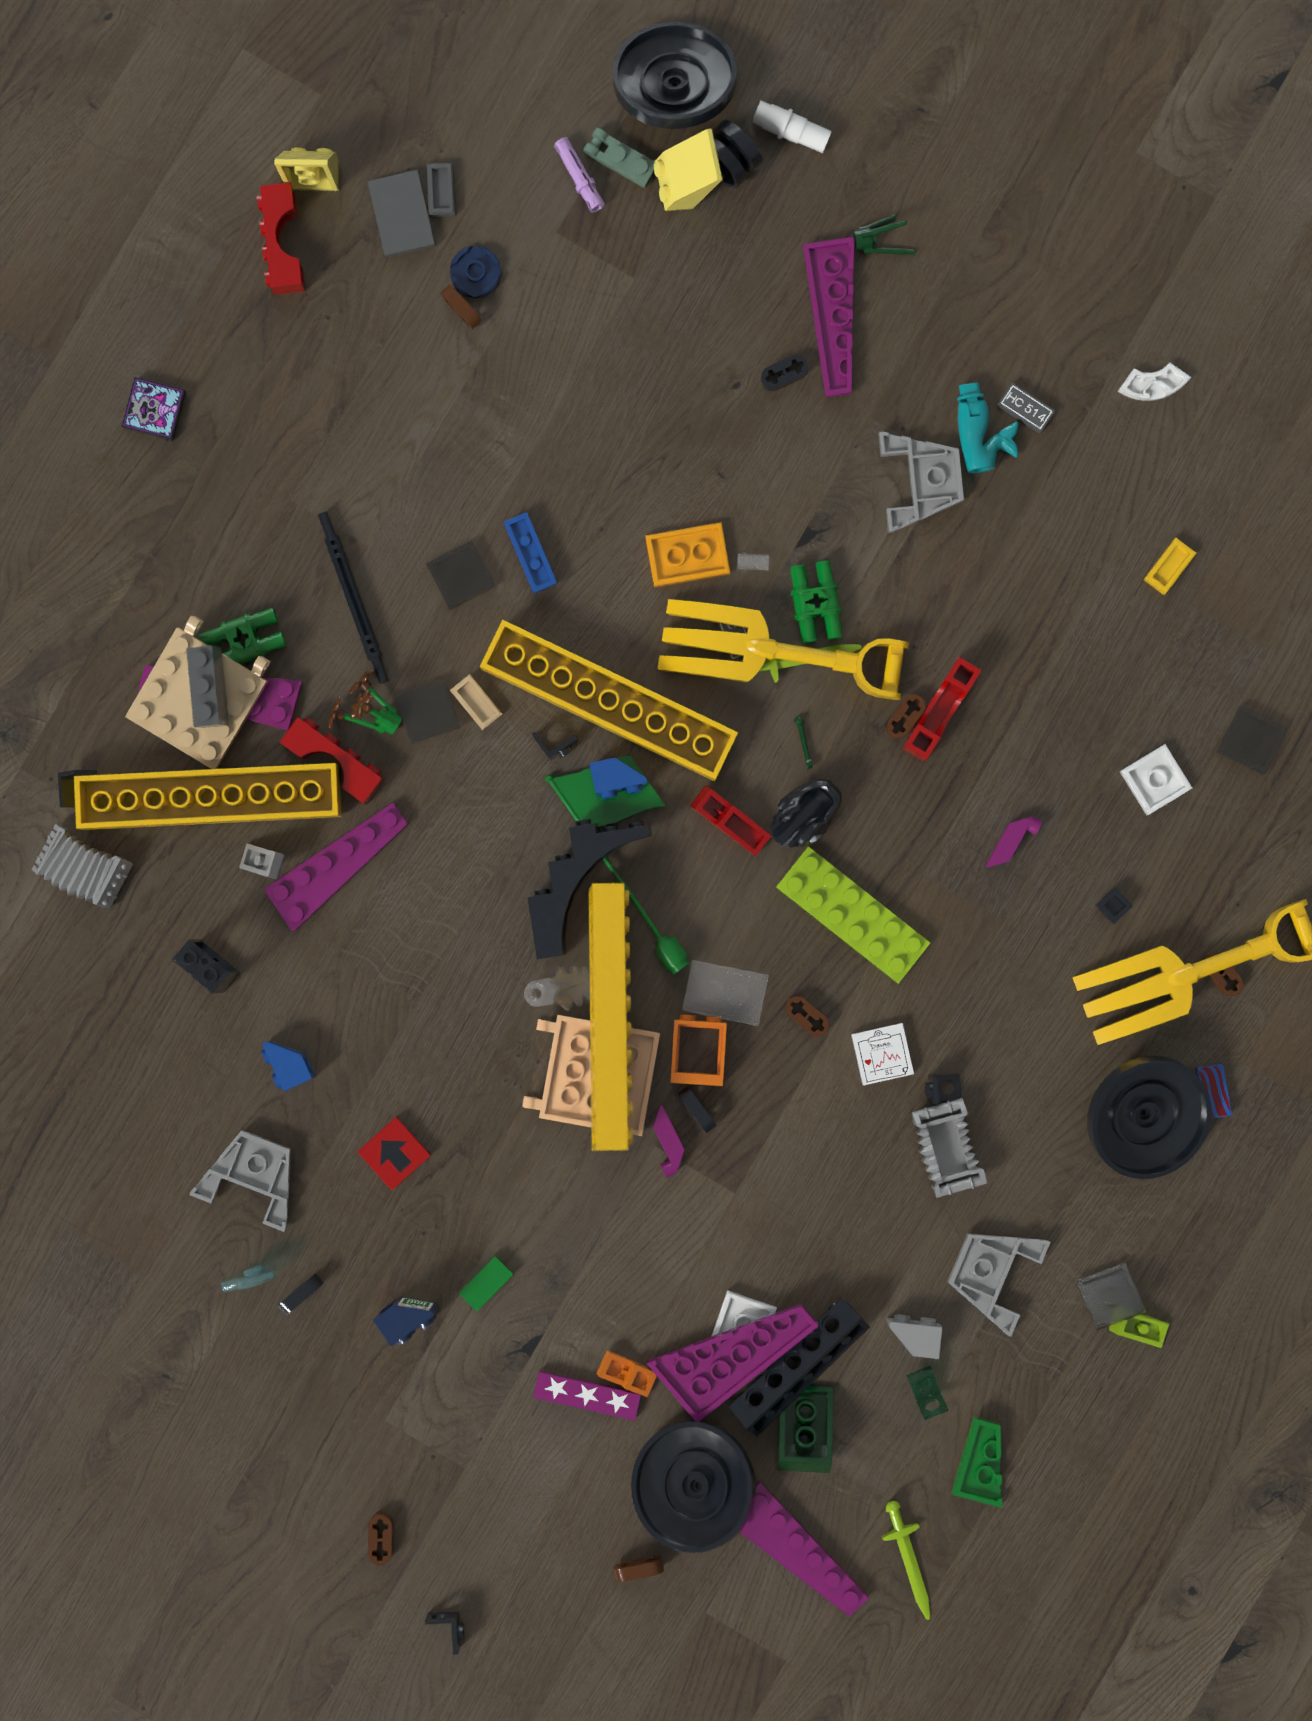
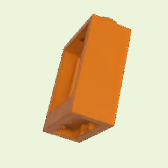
[670,1015,727,1086]

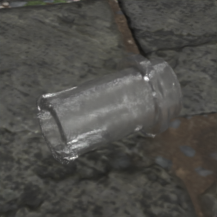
[737,551,769,572]

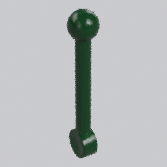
[794,716,813,769]

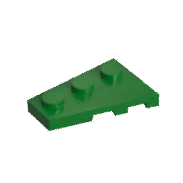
[951,1416,1003,1508]

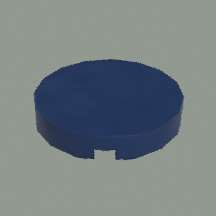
[450,246,502,299]

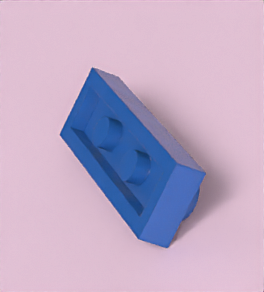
[503,512,558,594]

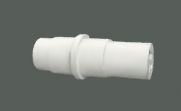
[752,101,832,153]

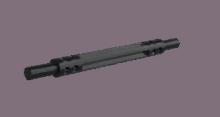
[318,512,389,684]

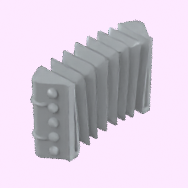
[31,824,133,910]
[912,1098,987,1198]

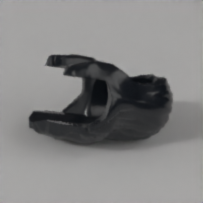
[770,778,842,848]

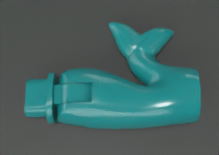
[957,383,1018,473]

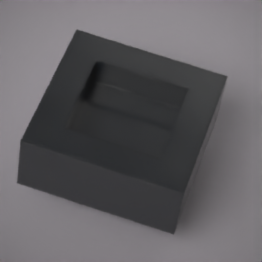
[1095,887,1133,924]

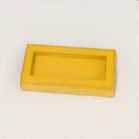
[1143,538,1196,595]

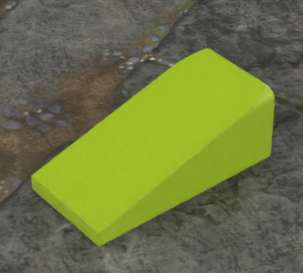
[1109,1306,1170,1348]

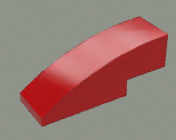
[690,786,771,856]

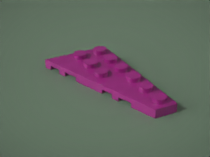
[647,1303,818,1422]

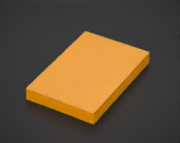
[645,522,730,587]

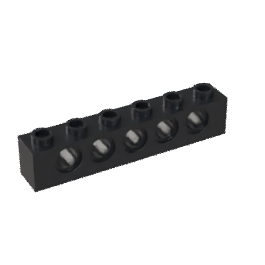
[729,1298,870,1436]

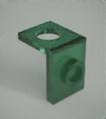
[907,1366,949,1420]

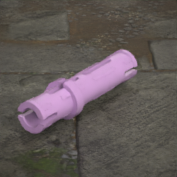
[554,137,605,213]

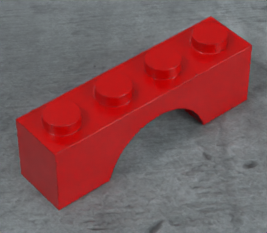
[257,182,305,295]
[902,657,982,762]
[280,717,385,805]

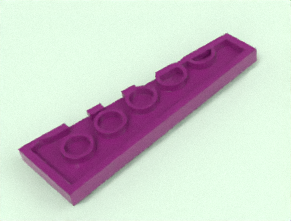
[803,237,854,398]
[138,665,303,731]
[264,803,408,932]
[740,1481,869,1617]

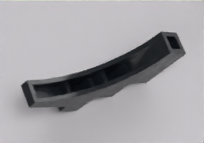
[528,819,652,959]

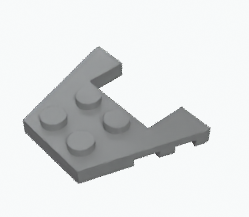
[878,431,964,533]
[190,1130,291,1232]
[947,1233,1051,1337]

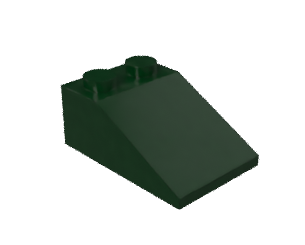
[777,1385,833,1473]

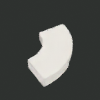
[1118,363,1191,401]

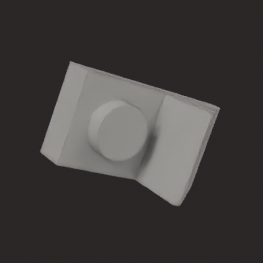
[239,843,285,879]

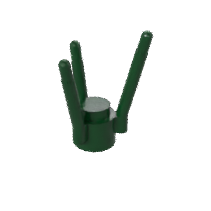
[854,215,916,255]

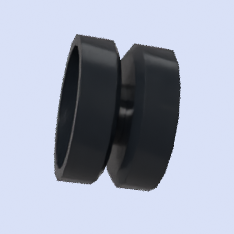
[713,120,763,188]

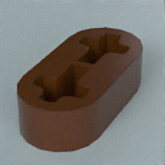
[440,285,482,330]
[886,694,925,739]
[1202,952,1243,996]
[785,996,829,1037]
[368,1512,393,1565]
[613,1556,664,1582]

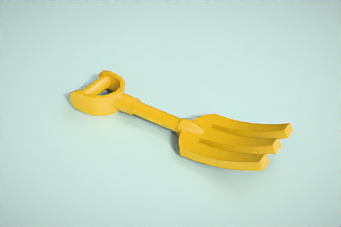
[657,599,909,700]
[1073,899,1312,1045]

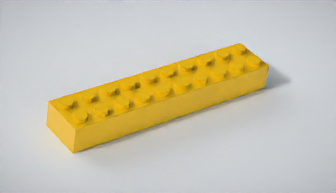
[480,619,738,782]
[74,763,342,830]
[588,883,633,1151]

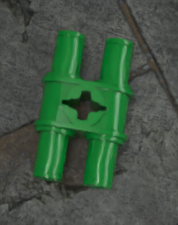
[790,560,843,644]
[199,607,287,665]

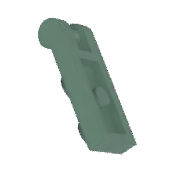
[583,128,655,188]

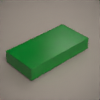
[458,1255,514,1312]

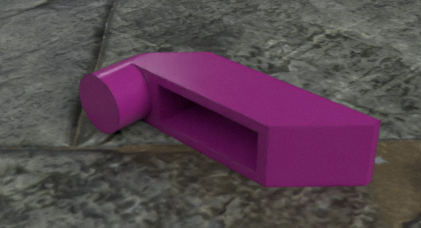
[984,816,1043,868]
[653,1104,685,1178]

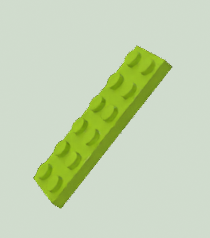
[776,846,930,984]

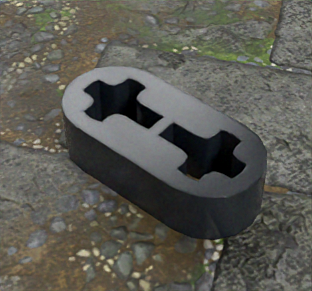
[761,355,808,391]
[678,1086,717,1133]
[278,1274,323,1316]

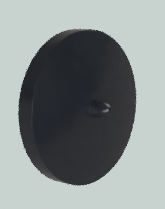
[613,22,737,129]
[1087,1056,1211,1179]
[631,1421,756,1553]

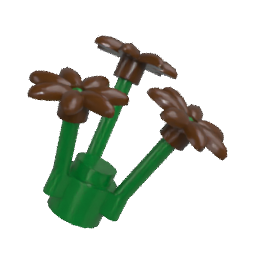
[328,670,402,735]

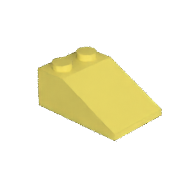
[654,129,722,211]
[275,148,339,191]

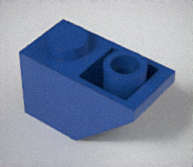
[590,758,647,799]
[261,1041,316,1092]

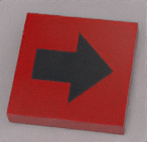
[357,1116,431,1191]

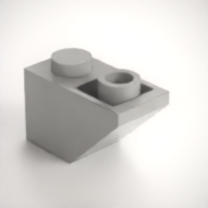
[887,1314,942,1359]

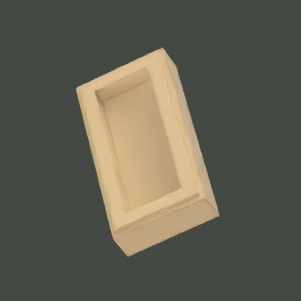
[450,674,503,731]

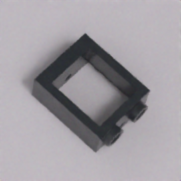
[172,939,240,994]

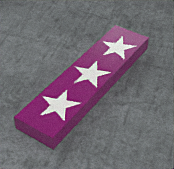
[533,1371,641,1421]

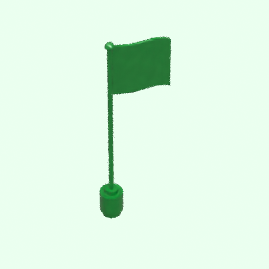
[545,756,690,975]

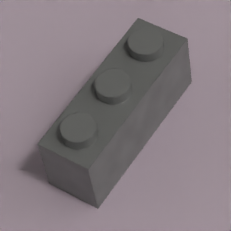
[186,645,229,728]

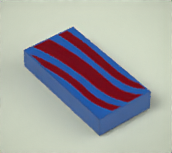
[1195,1063,1232,1119]

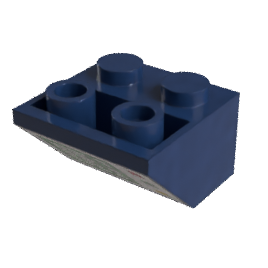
[373,1297,439,1346]

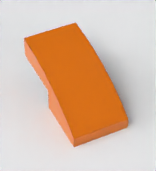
[596,1350,657,1397]

